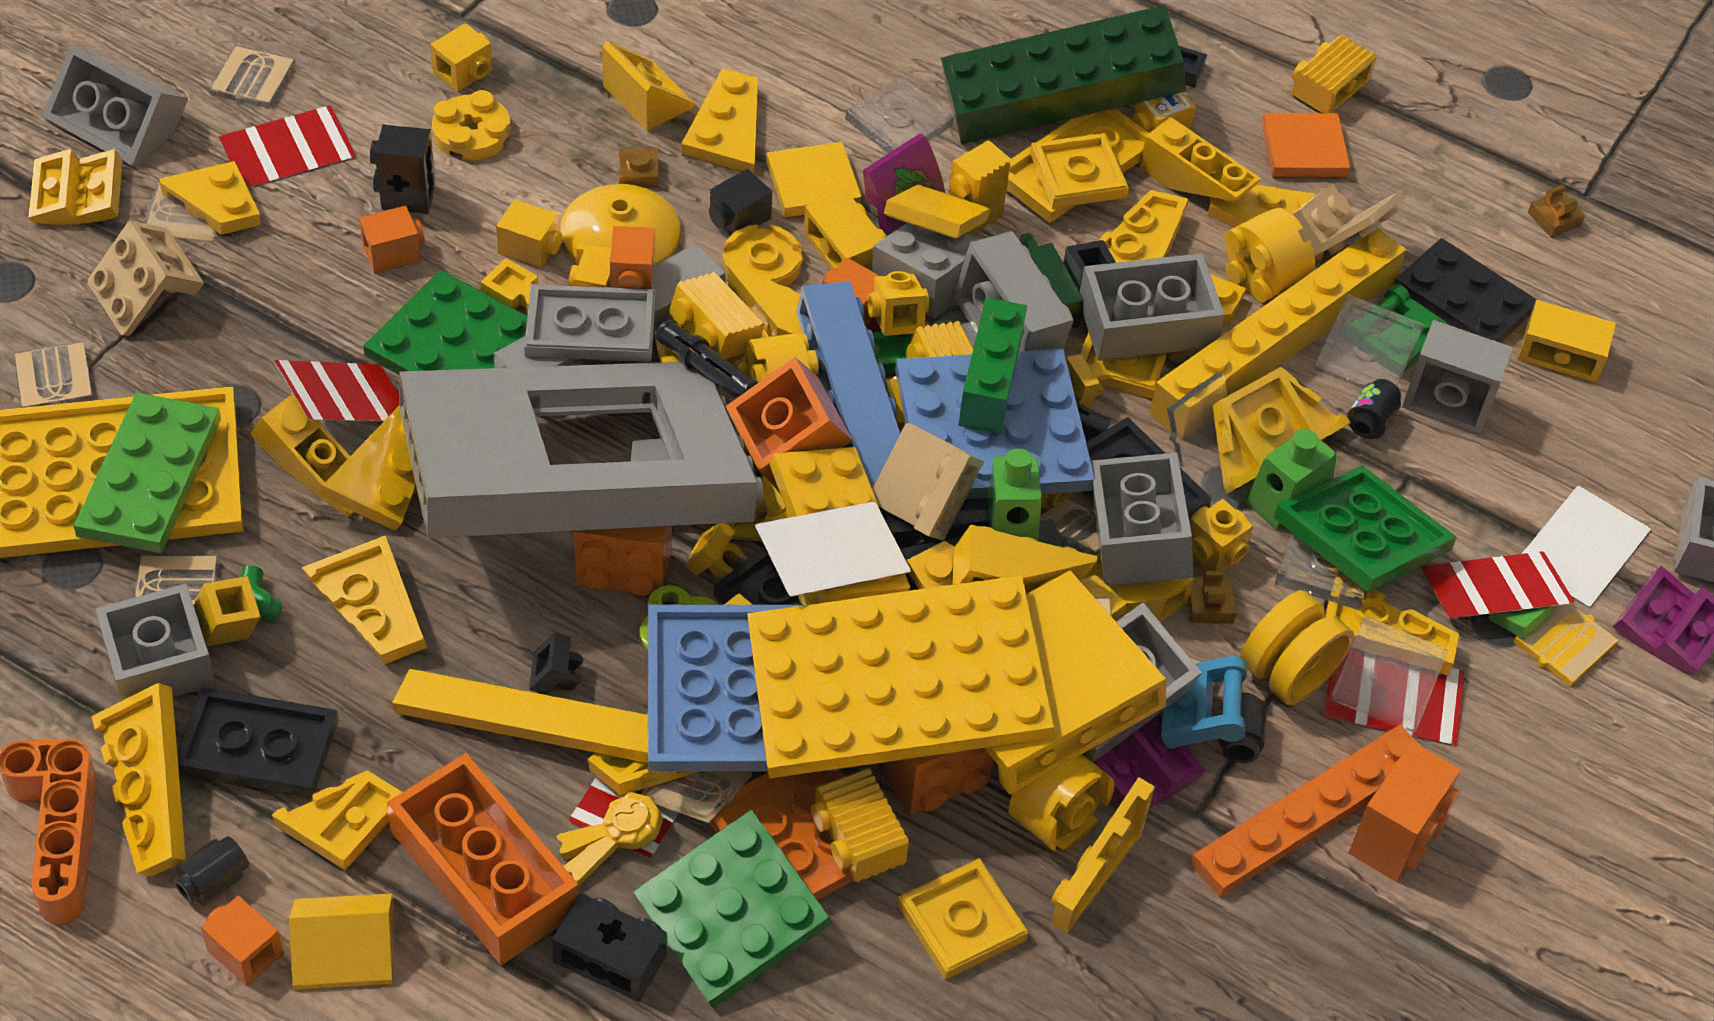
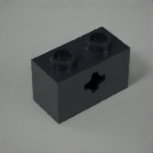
[370,124,436,214]
[552,893,667,1002]

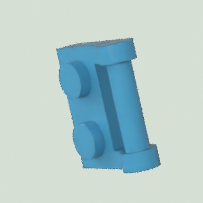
[1161,656,1247,749]

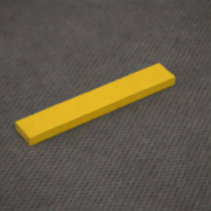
[392,669,648,763]

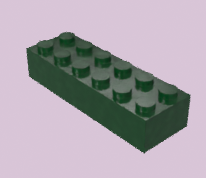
[941,5,1186,144]

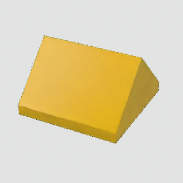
[602,41,696,131]
[289,893,393,990]

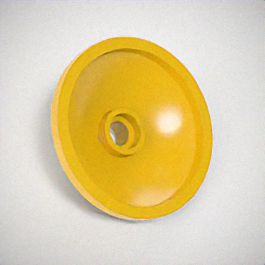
[560,184,680,266]

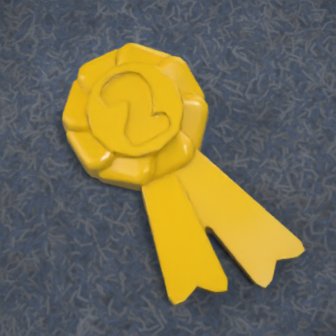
[556,792,663,886]

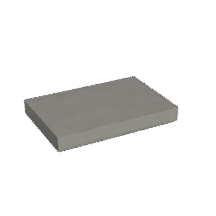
[524,284,656,362]

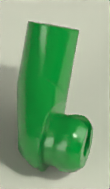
[240,565,282,622]

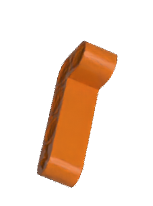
[0,739,97,925]

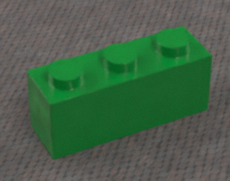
[958,297,1028,434]

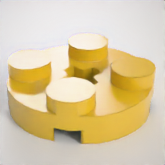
[432,90,511,161]

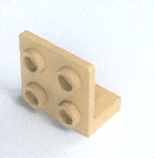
[1292,184,1405,256]
[87,220,204,336]
[872,423,984,541]

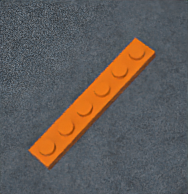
[1190,724,1422,898]

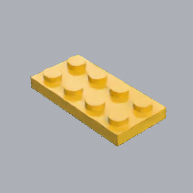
[1007,108,1149,223]
[770,447,910,603]

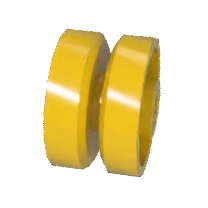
[1240,590,1354,705]

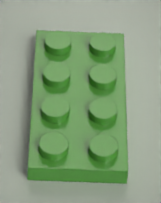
[73,392,221,553]

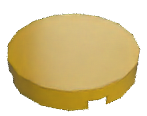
[722,224,803,287]

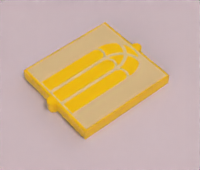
[1513,604,1619,687]

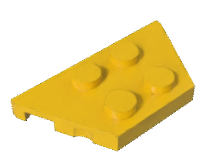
[1212,367,1351,494]

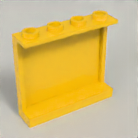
[985,570,1166,795]

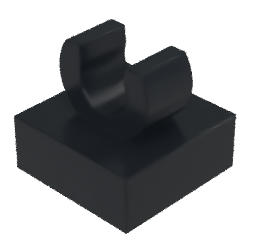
[529,631,584,695]

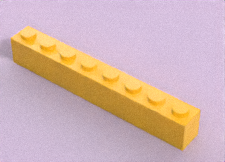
[1149,228,1406,438]

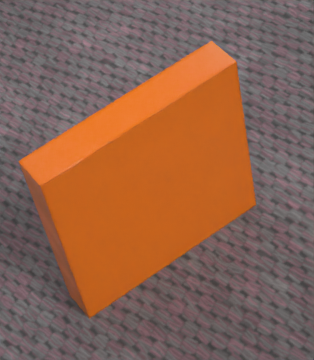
[1261,113,1350,177]

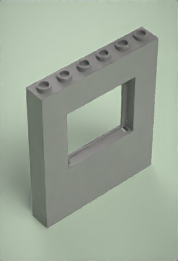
[399,362,763,538]

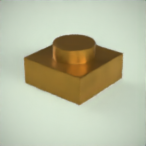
[619,148,659,188]

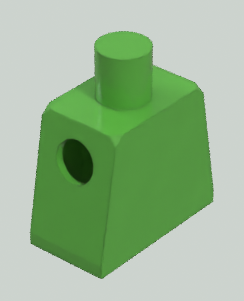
[1246,429,1337,530]
[988,449,1041,542]

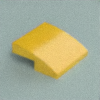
[28,149,123,225]

